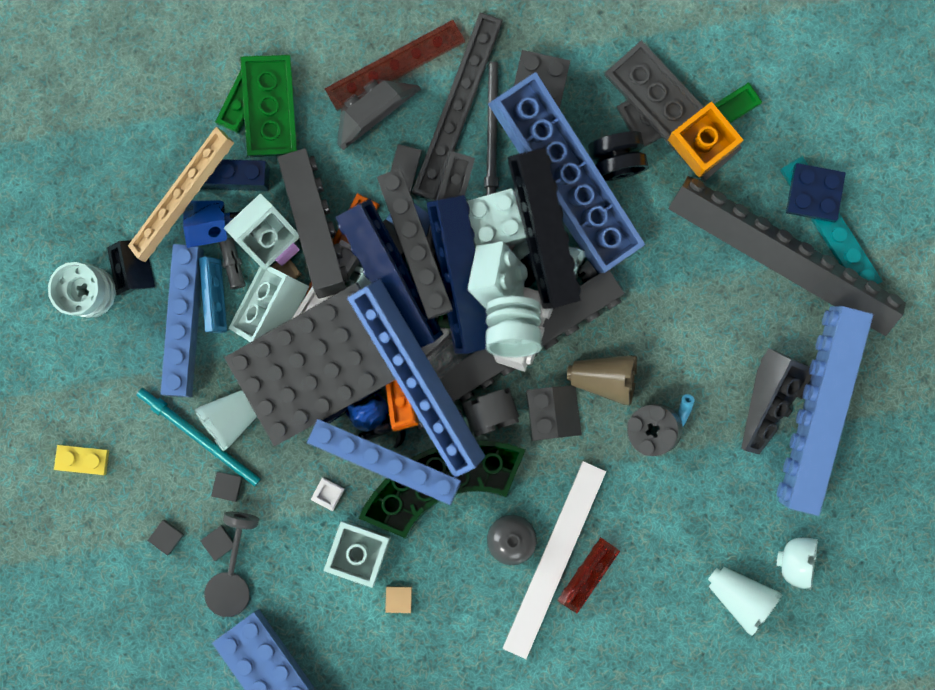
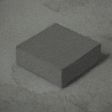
[211,472,243,502]
[147,520,184,556]
[200,525,234,561]

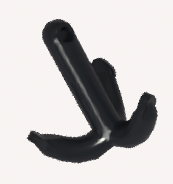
[358,410,406,449]

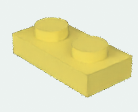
[54,445,109,475]

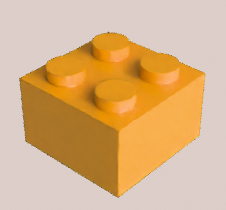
[668,101,744,178]

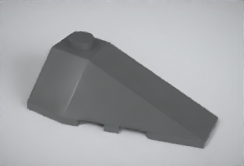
[741,348,811,455]

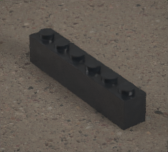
[507,148,581,309]

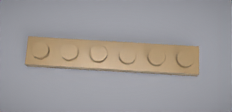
[128,127,234,262]

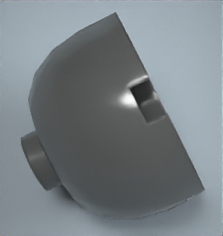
[487,515,537,566]

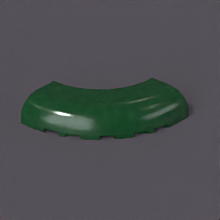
[358,440,526,539]

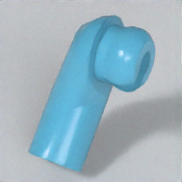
[677,394,694,426]

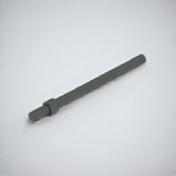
[484,62,499,195]

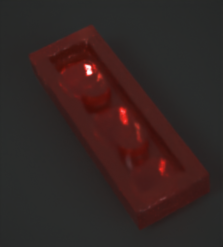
[557,537,620,614]

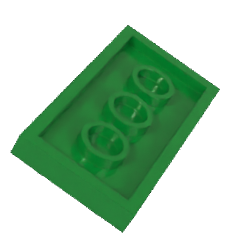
[240,55,297,157]

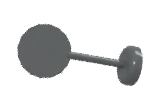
[204,511,259,617]

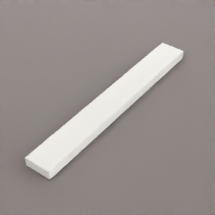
[503,461,606,659]

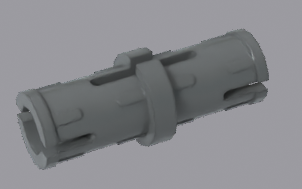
[218,238,246,290]

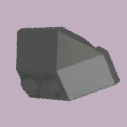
[337,79,421,150]

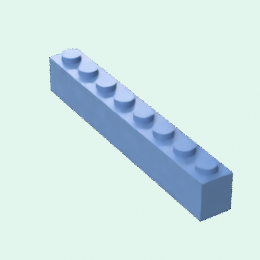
[347,279,486,478]

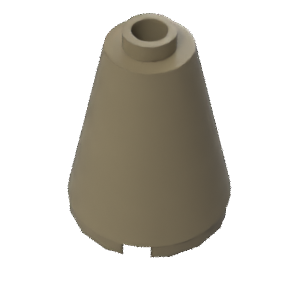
[567,355,637,405]

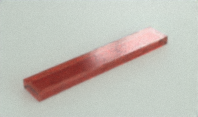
[324,20,465,111]

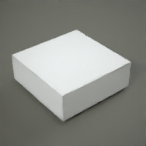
[311,477,345,511]

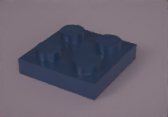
[786,163,846,223]

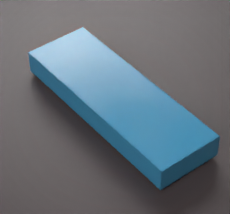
[199,257,227,333]

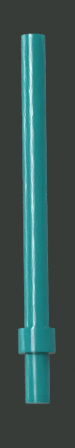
[136,388,261,487]

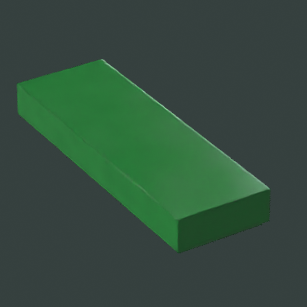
[215,70,245,134]

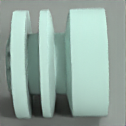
[48,262,116,318]
[486,296,542,358]

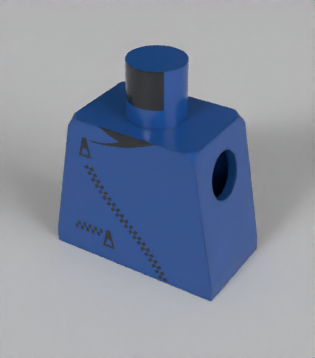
[183,201,240,248]

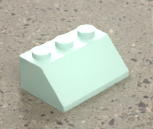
[228,266,309,342]

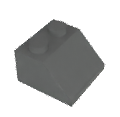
[526,386,582,441]

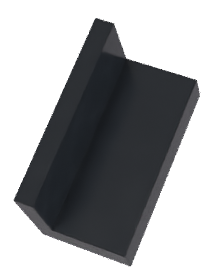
[107,240,155,295]

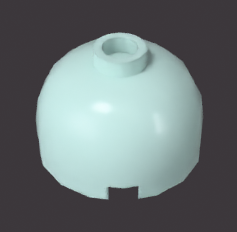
[777,537,818,590]

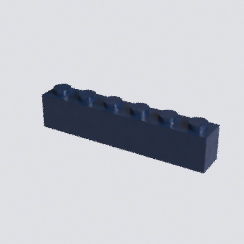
[426,195,490,354]
[335,199,444,348]

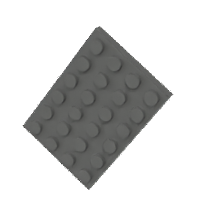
[224,282,396,447]

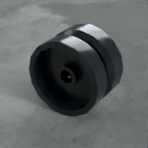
[588,131,649,182]

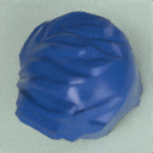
[346,393,389,432]

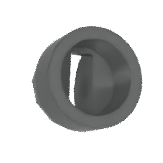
[578,260,598,282]

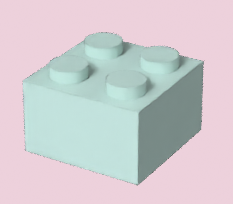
[467,188,526,250]
[224,193,299,270]
[468,242,528,309]
[324,520,391,588]

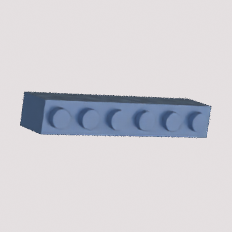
[161,244,204,397]
[307,419,461,505]

